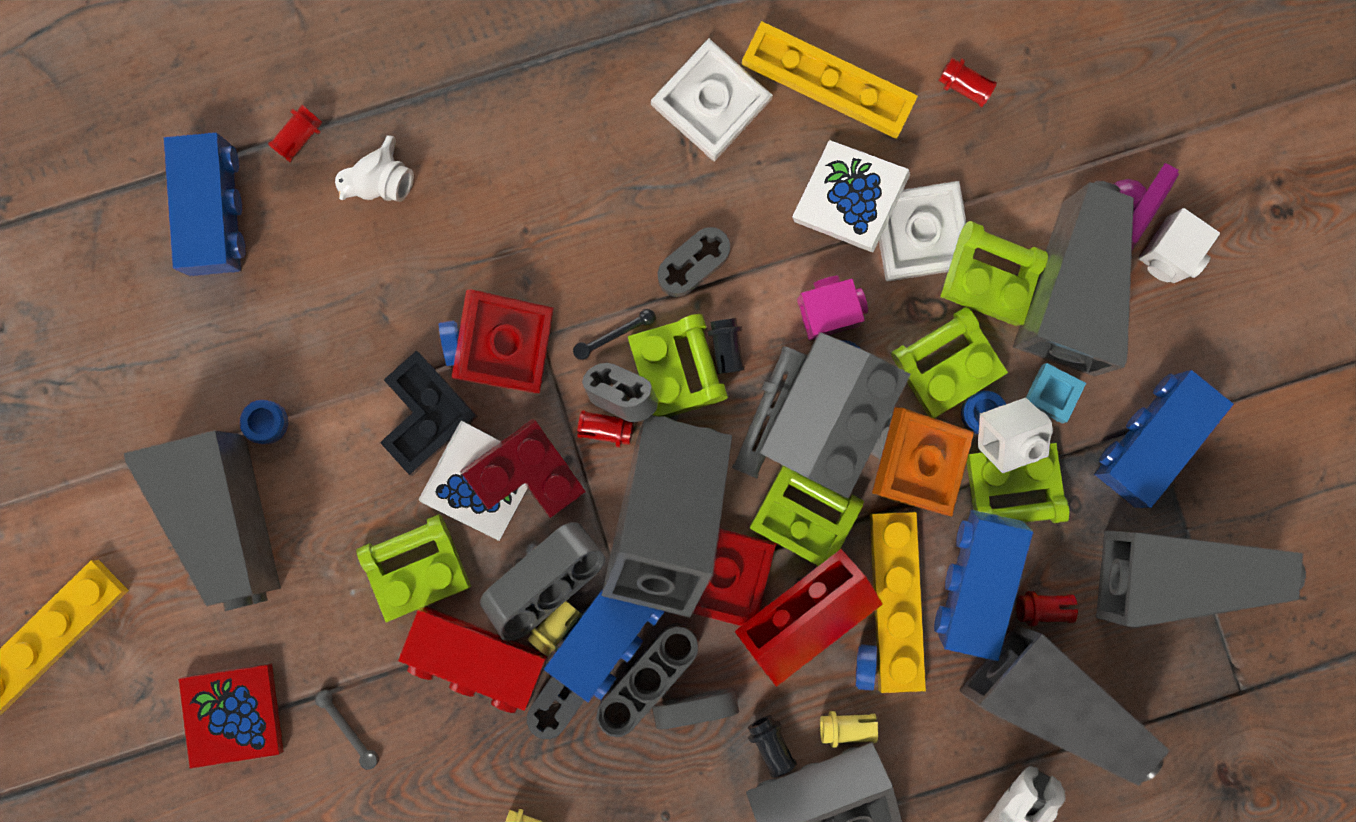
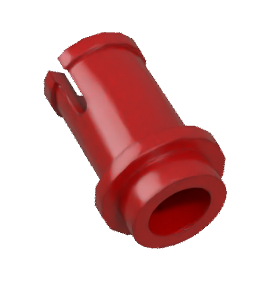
[938,58,997,107]
[268,105,323,163]
[577,410,634,448]
[1016,591,1078,627]

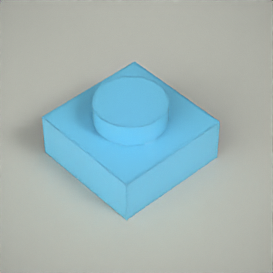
[1026,363,1086,423]

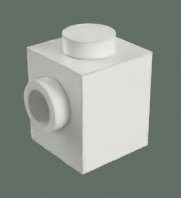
[1138,208,1220,283]
[978,397,1053,473]

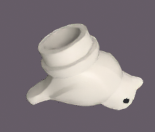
[335,135,414,202]

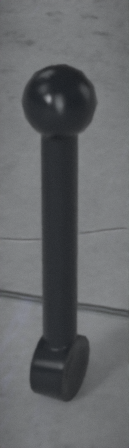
[573,309,656,360]

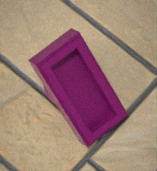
[1114,163,1179,250]

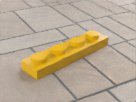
[742,21,918,139]
[870,512,926,693]
[0,560,129,716]

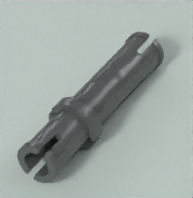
[732,346,807,478]

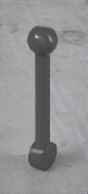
[315,690,379,770]

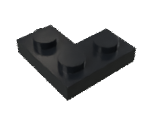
[380,350,478,476]

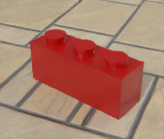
[734,549,883,687]
[398,606,548,713]

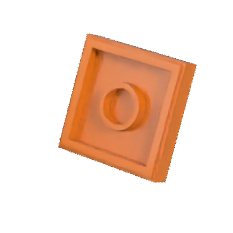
[872,407,974,517]

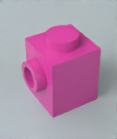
[797,275,868,341]

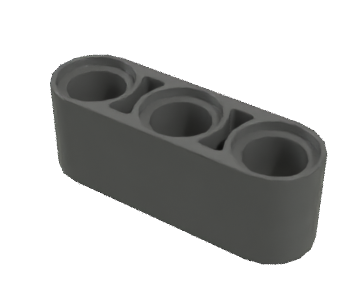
[480,523,605,641]
[596,623,698,737]

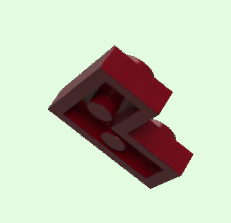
[460,419,586,518]

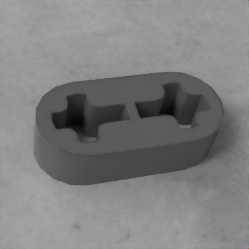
[658,227,730,297]
[582,363,658,422]
[527,677,584,739]
[652,688,739,729]

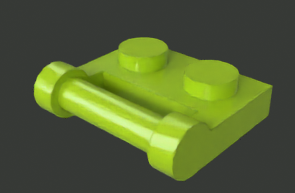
[940,221,1048,326]
[891,307,1008,418]
[628,314,728,417]
[966,443,1069,523]
[749,465,864,566]
[356,514,471,622]

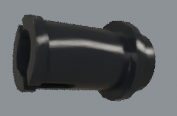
[707,318,745,374]
[748,715,797,778]

